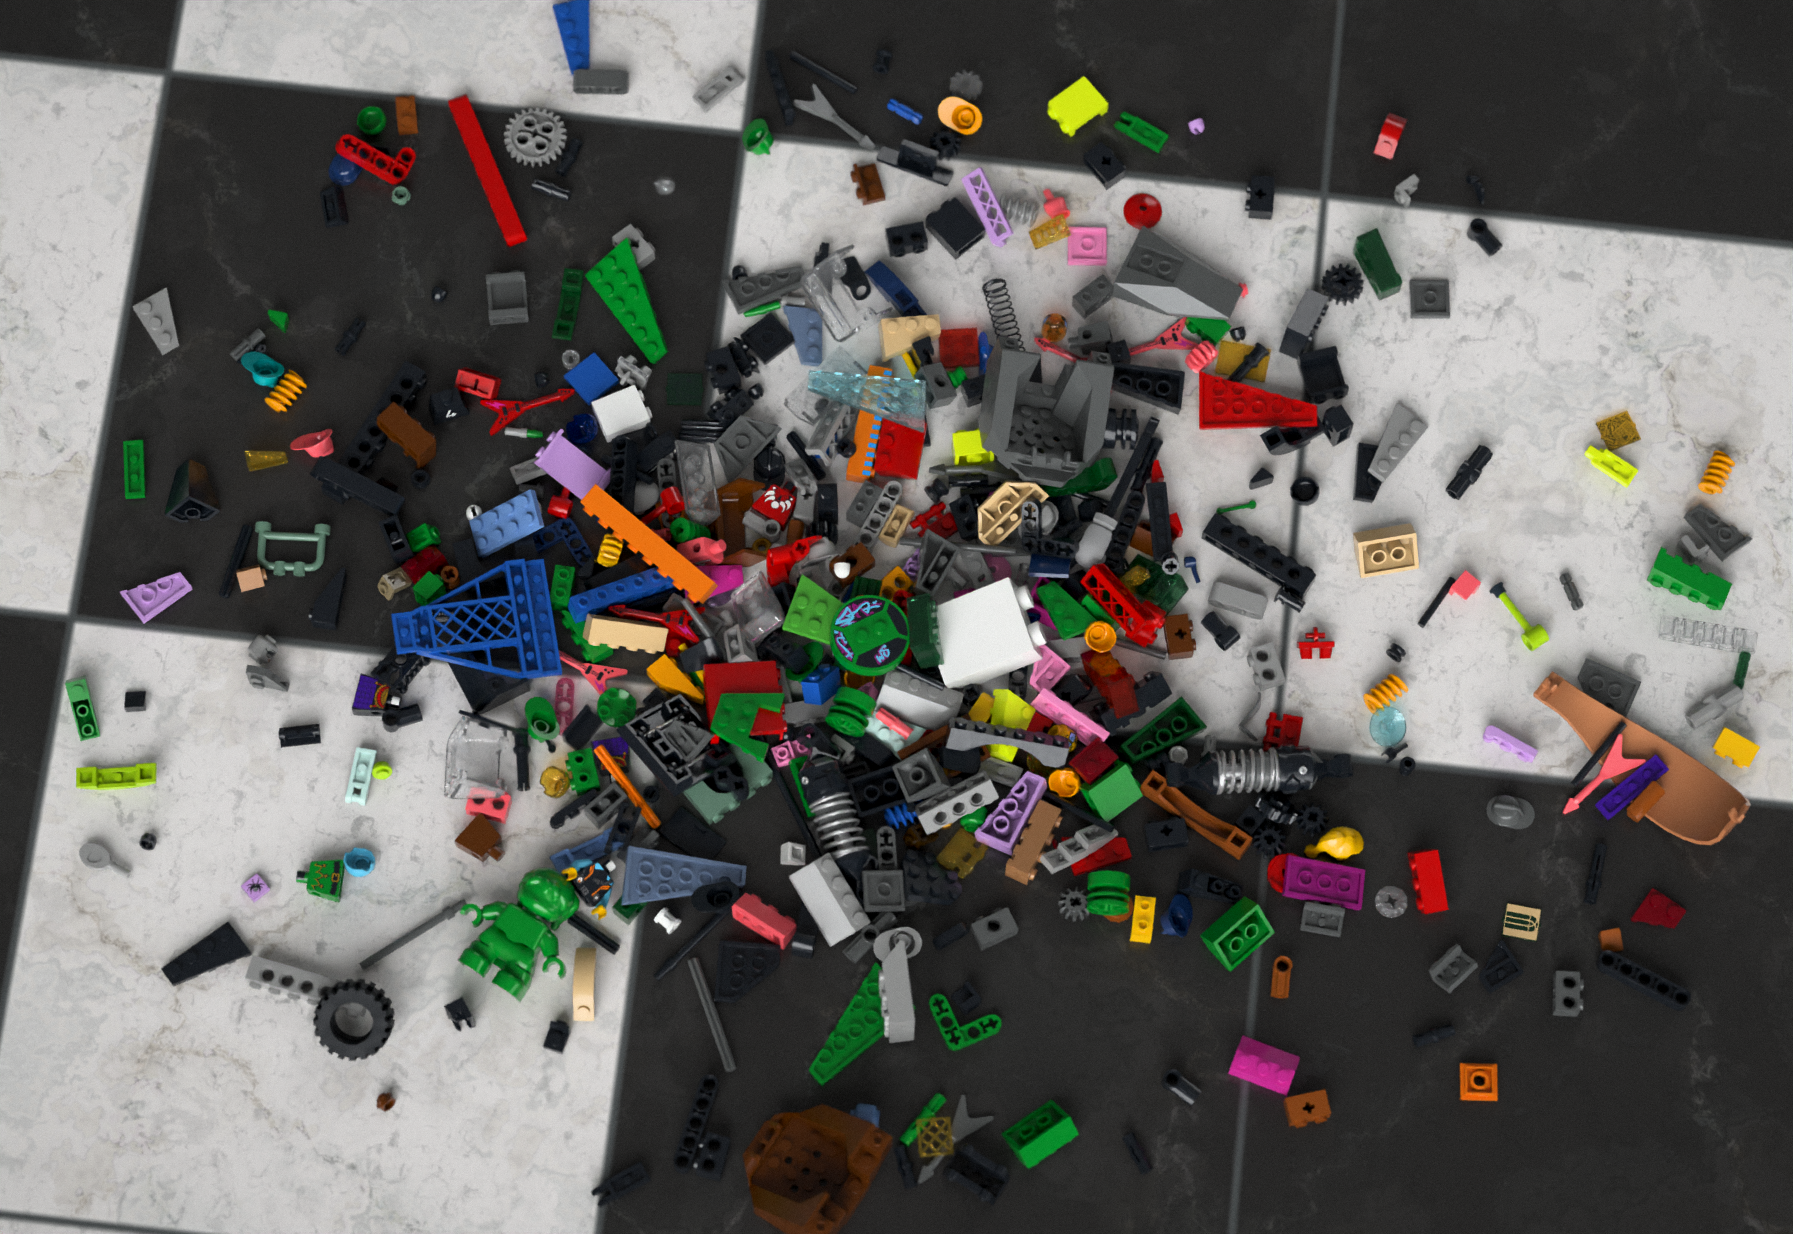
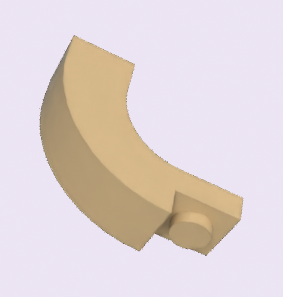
[573,948,597,1021]

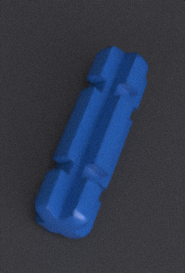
[887,99,923,125]

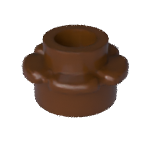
[376,1092,395,1112]

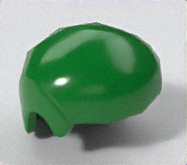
[357,106,386,135]

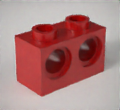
[454,367,502,400]

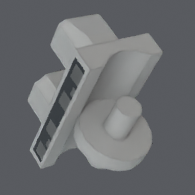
[615,355,652,391]

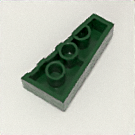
[1118,696,1207,766]

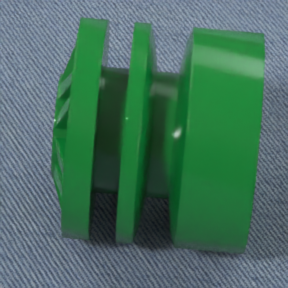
[825,687,877,737]
[1086,871,1130,916]

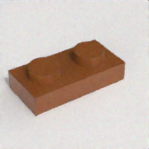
[395,95,418,135]

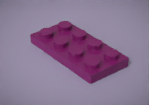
[1282,855,1365,910]

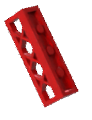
[1080,563,1155,638]

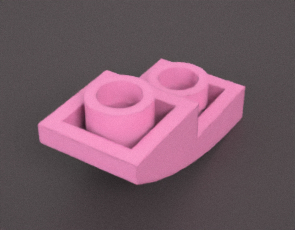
[771,734,811,767]

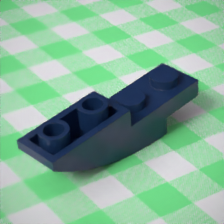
[864,260,927,317]

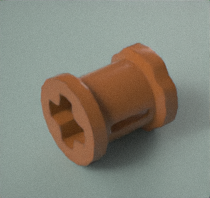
[441,566,460,589]

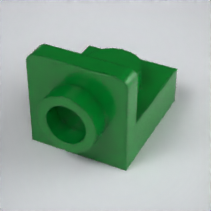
[406,523,441,553]

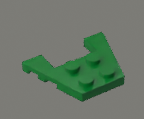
[710,693,785,763]

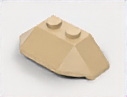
[977,481,1049,546]

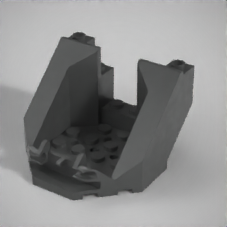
[978,336,1114,488]

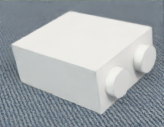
[591,385,653,443]

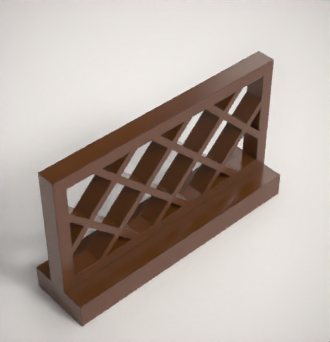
[897,713,991,779]

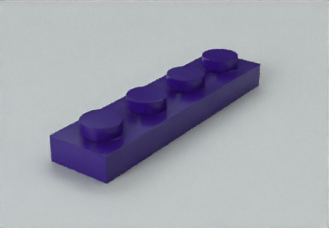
[1595,754,1669,820]

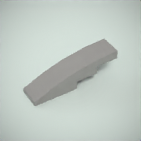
[1040,824,1118,874]

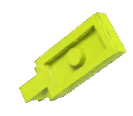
[1584,445,1638,488]

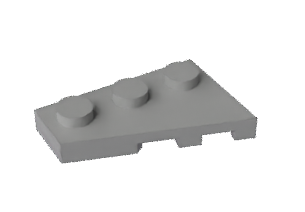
[132,288,179,355]

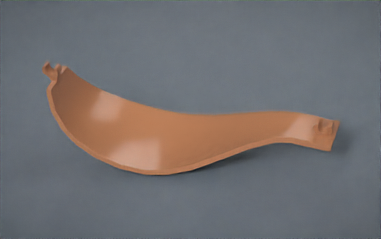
[1533,671,1751,845]

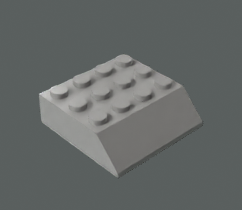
[878,940,915,1043]

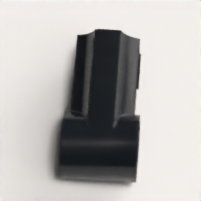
[1467,218,1503,257]
[1201,611,1241,651]
[382,703,423,732]
[1161,1069,1202,1106]

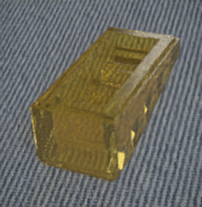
[1029,214,1071,250]
[244,451,288,472]

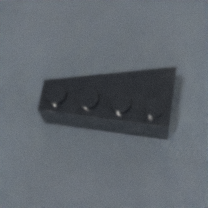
[1111,362,1185,415]
[1089,671,1173,737]

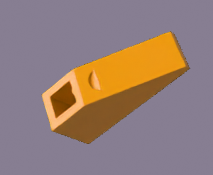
[647,654,705,705]

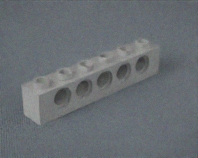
[245,955,366,1018]

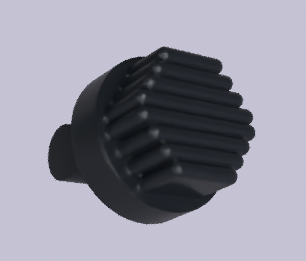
[1078,498,1103,523]

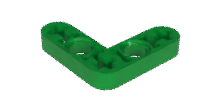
[929,994,1002,1051]

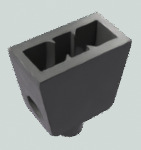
[1068,320,1113,355]

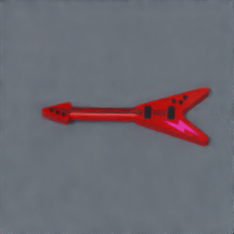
[480,389,575,436]
[608,605,705,644]

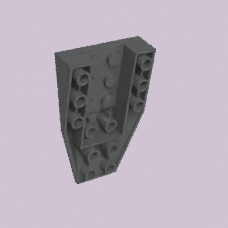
[1113,226,1243,320]

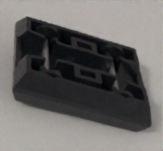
[616,694,737,797]

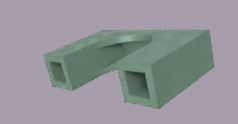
[683,743,773,825]

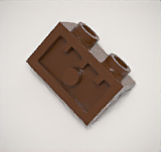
[850,163,885,206]

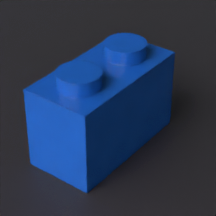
[801,664,842,705]

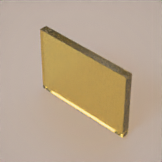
[1215,340,1271,383]

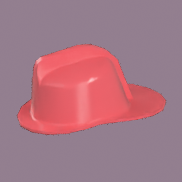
[290,429,334,457]

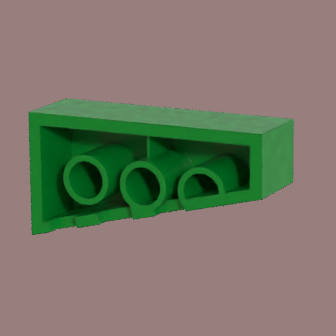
[1646,547,1732,611]

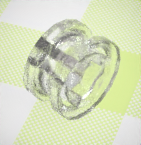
[562,350,580,369]

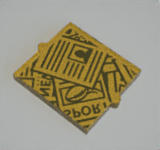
[1596,411,1641,452]

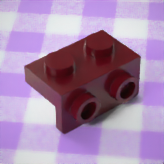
[400,544,449,585]

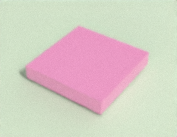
[1068,227,1107,266]

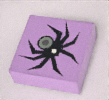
[241,874,270,903]

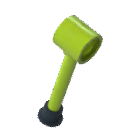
[1489,582,1549,651]

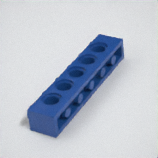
[567,567,676,624]

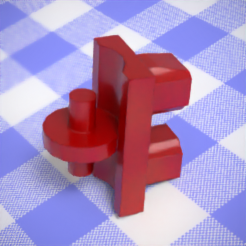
[1296,627,1335,659]

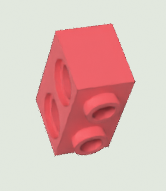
[465,785,512,824]

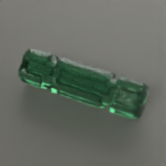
[1732,651,1751,690]

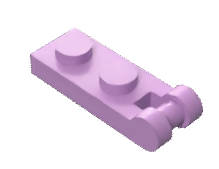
[1483,725,1538,763]

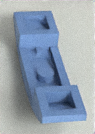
[549,827,627,874]

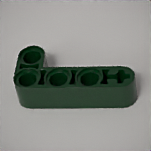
[1038,457,1118,497]

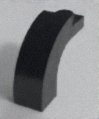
[1260,416,1326,455]

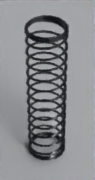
[982,278,1025,351]

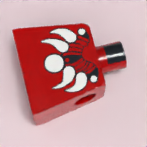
[752,481,797,532]

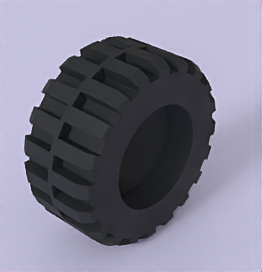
[313,978,395,1061]

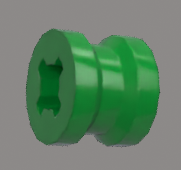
[946,366,968,389]

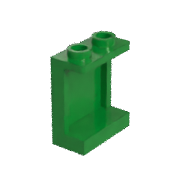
[1079,760,1143,822]

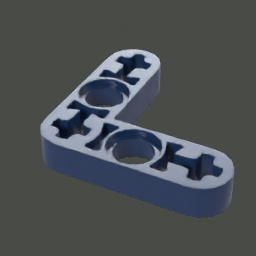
[532,518,594,568]

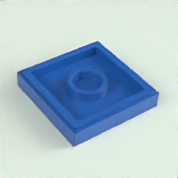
[564,353,619,406]

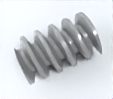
[999,193,1040,227]

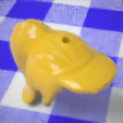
[1304,827,1364,861]

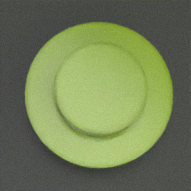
[372,761,392,780]

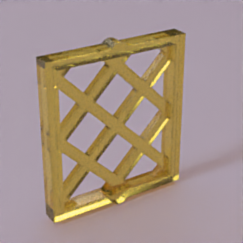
[916,1117,954,1157]

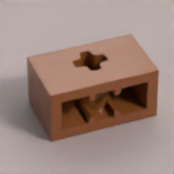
[1283,1089,1331,1128]

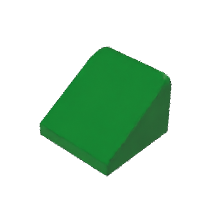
[268,309,289,333]

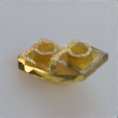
[1109,565,1150,600]

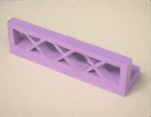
[961,167,1014,248]

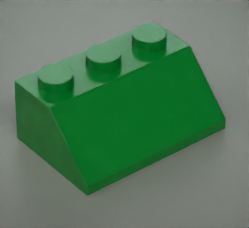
[1200,896,1275,972]
[1001,1099,1079,1169]

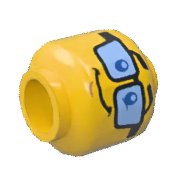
[1048,724,1077,752]

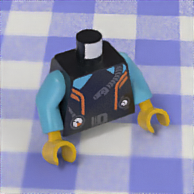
[562,859,616,920]

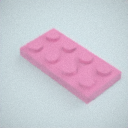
[1030,688,1110,746]

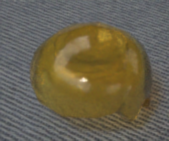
[540,766,570,799]

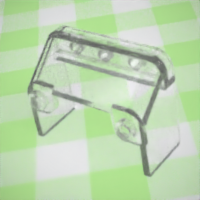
[801,244,893,342]

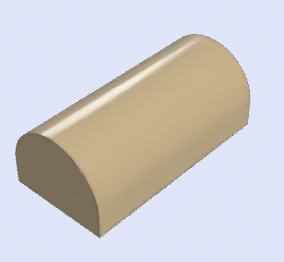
[878,504,915,548]

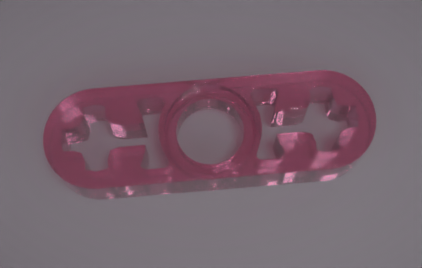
[554,678,575,736]

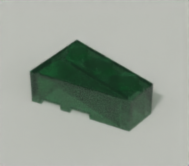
[1353,228,1403,301]
[907,593,944,669]

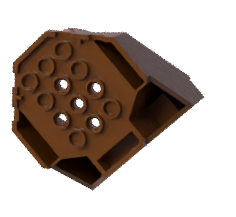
[743,1104,893,1234]

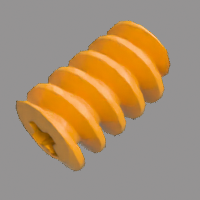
[265,369,307,412]
[1698,450,1735,494]
[1363,674,1408,716]

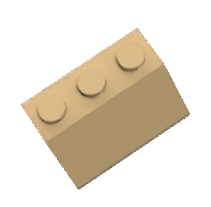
[1353,523,1419,578]

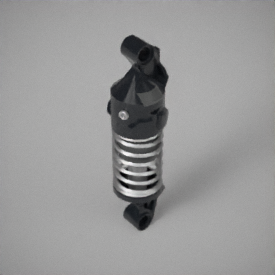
[796,723,878,907]
[1165,743,1354,795]

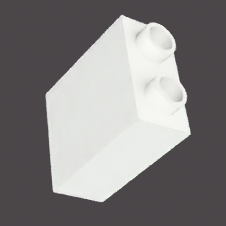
[920,577,1047,692]

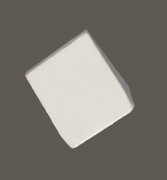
[781,842,806,865]

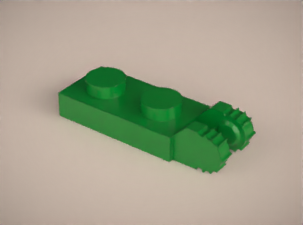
[1114,112,1169,153]

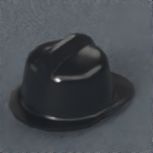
[753,446,785,491]
[691,881,739,914]

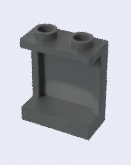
[486,270,529,325]

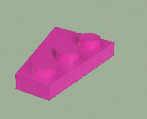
[685,565,744,604]

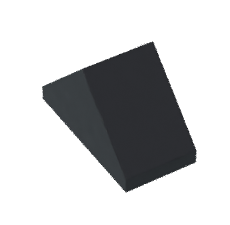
[1060,569,1088,601]

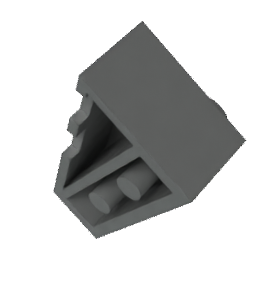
[912,529,961,604]

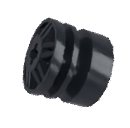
[1101,408,1139,450]

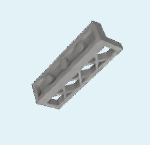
[805,391,861,465]

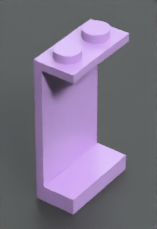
[534,429,611,500]

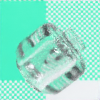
[655,176,675,195]

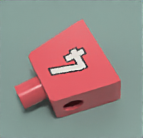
[677,537,726,566]

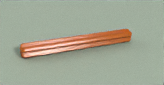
[594,744,661,829]

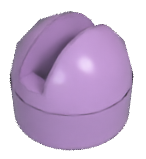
[1188,118,1205,134]

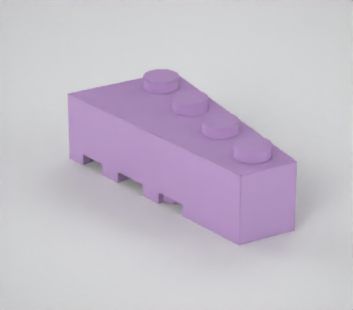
[974,771,1047,856]

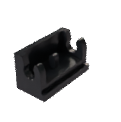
[911,336,934,370]
[444,997,475,1031]

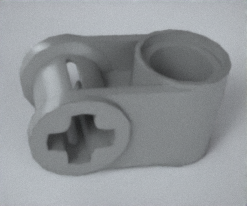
[793,486,816,525]

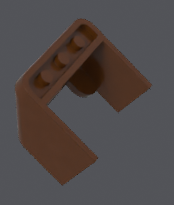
[704,478,767,567]

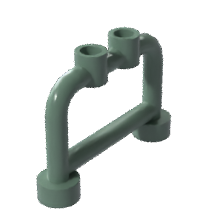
[255,521,331,576]

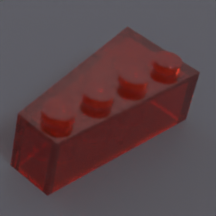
[1080,649,1139,719]

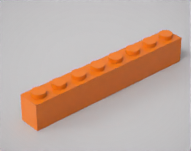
[581,484,718,604]

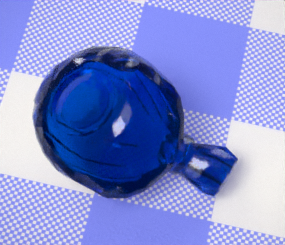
[566,413,598,446]

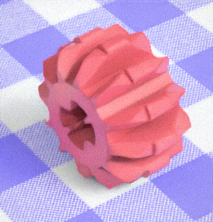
[1185,341,1218,373]

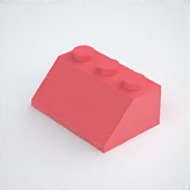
[732,893,797,950]

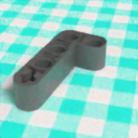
[877,826,918,907]

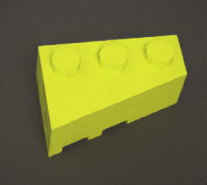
[983,689,1036,762]

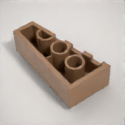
[1005,800,1063,885]

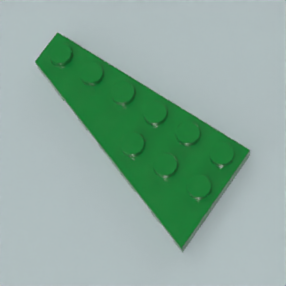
[585,237,668,364]
[809,962,916,1087]

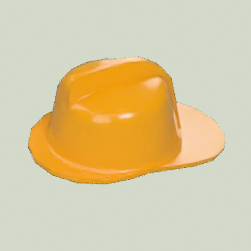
[938,97,982,135]

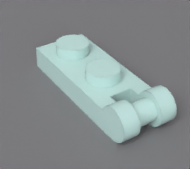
[345,747,377,806]

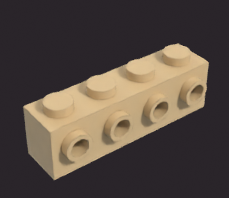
[583,614,668,654]

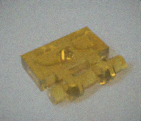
[936,828,988,879]

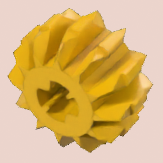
[597,533,623,567]

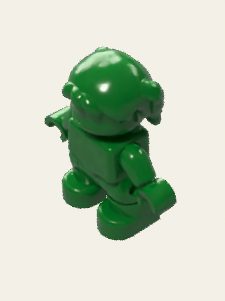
[458,867,580,1002]

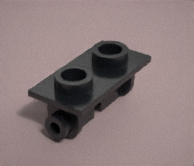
[727,337,760,378]
[278,724,321,748]

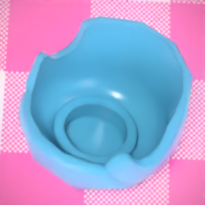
[343,847,375,877]

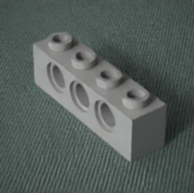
[915,770,999,835]

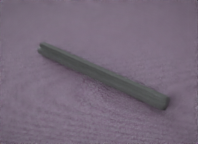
[688,957,736,1072]

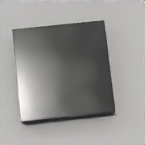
[1409,280,1450,319]
[862,870,906,912]

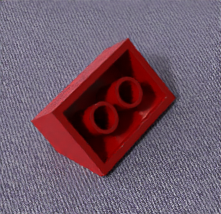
[874,413,927,480]

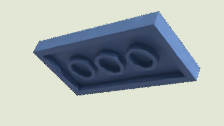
[469,489,545,558]

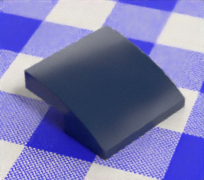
[1029,551,1072,578]

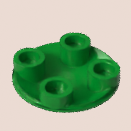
[597,688,636,727]

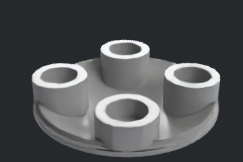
[634,480,660,515]

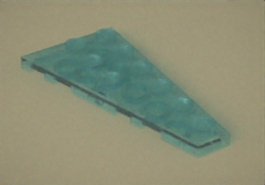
[808,370,926,433]

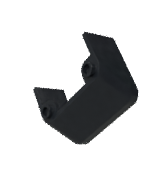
[447,615,530,714]

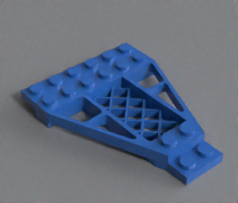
[391,559,562,680]

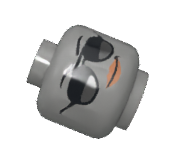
[248,634,278,665]

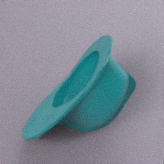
[241,352,285,388]

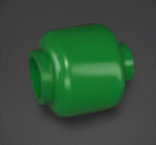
[960,806,987,832]

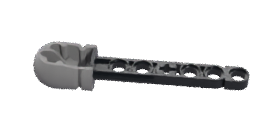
[1074,416,1160,569]

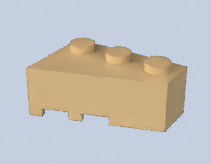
[878,314,941,363]

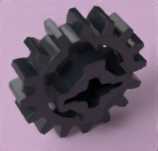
[1321,263,1364,306]
[1255,791,1298,825]

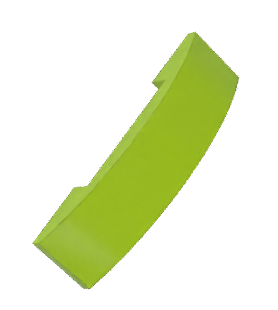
[76,763,157,790]

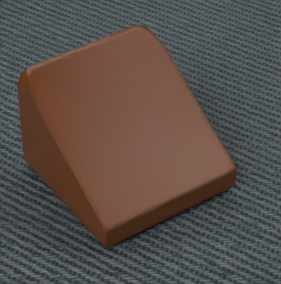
[1598,928,1623,952]

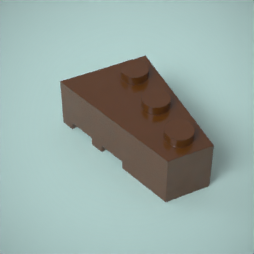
[377,402,436,469]

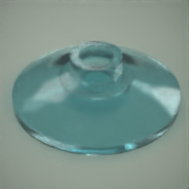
[1369,707,1406,747]

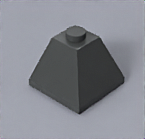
[892,748,951,803]

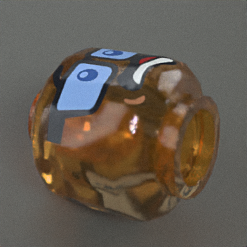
[1041,313,1068,342]

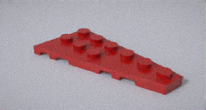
[1199,371,1318,430]

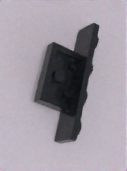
[876,139,954,187]

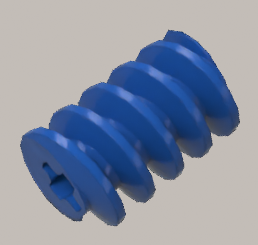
[884,799,923,829]

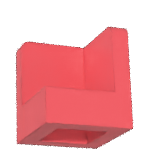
[1449,570,1481,600]

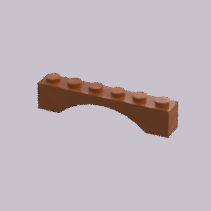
[1140,770,1253,860]

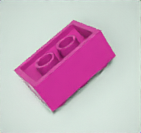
[1228,1036,1300,1095]

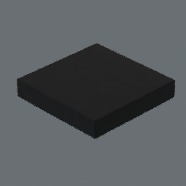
[740,312,795,365]

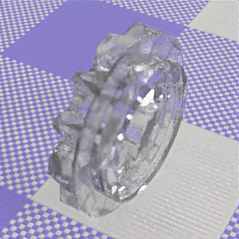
[1375,886,1408,918]

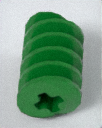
[670,517,710,544]

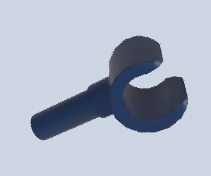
[1184,556,1201,583]

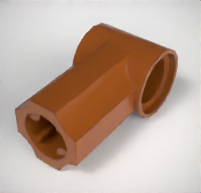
[1270,956,1292,999]

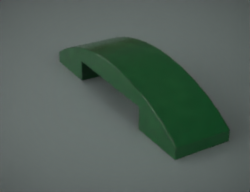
[552,268,584,340]

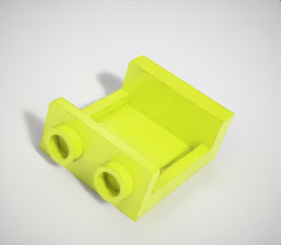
[1047,76,1108,137]

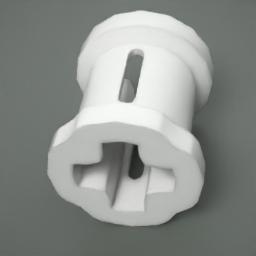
[654,907,681,934]

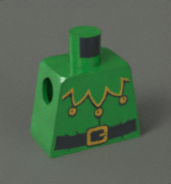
[296,860,345,903]

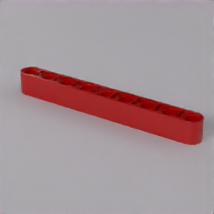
[448,94,527,247]

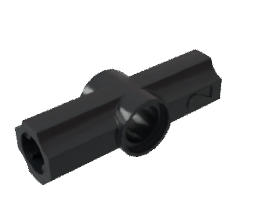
[1445,445,1493,500]

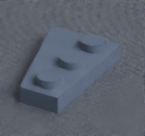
[783,306,822,367]

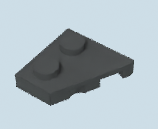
[663,720,714,763]

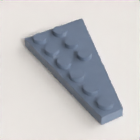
[621,846,746,906]

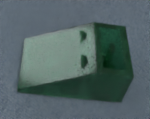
[1125,554,1189,616]

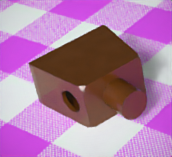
[454,813,505,862]

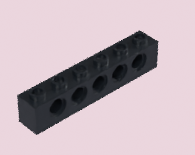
[1201,513,1316,600]

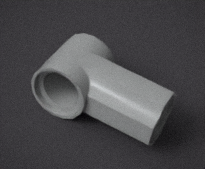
[742,508,780,543]

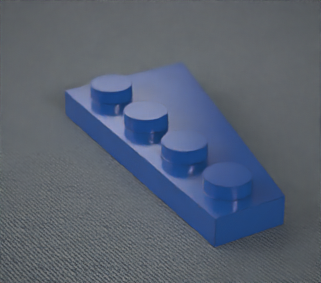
[552,0,590,75]

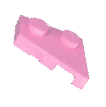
[1029,644,1071,693]

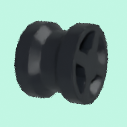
[924,478,949,503]

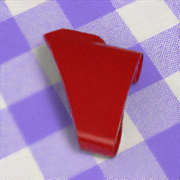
[766,535,822,588]

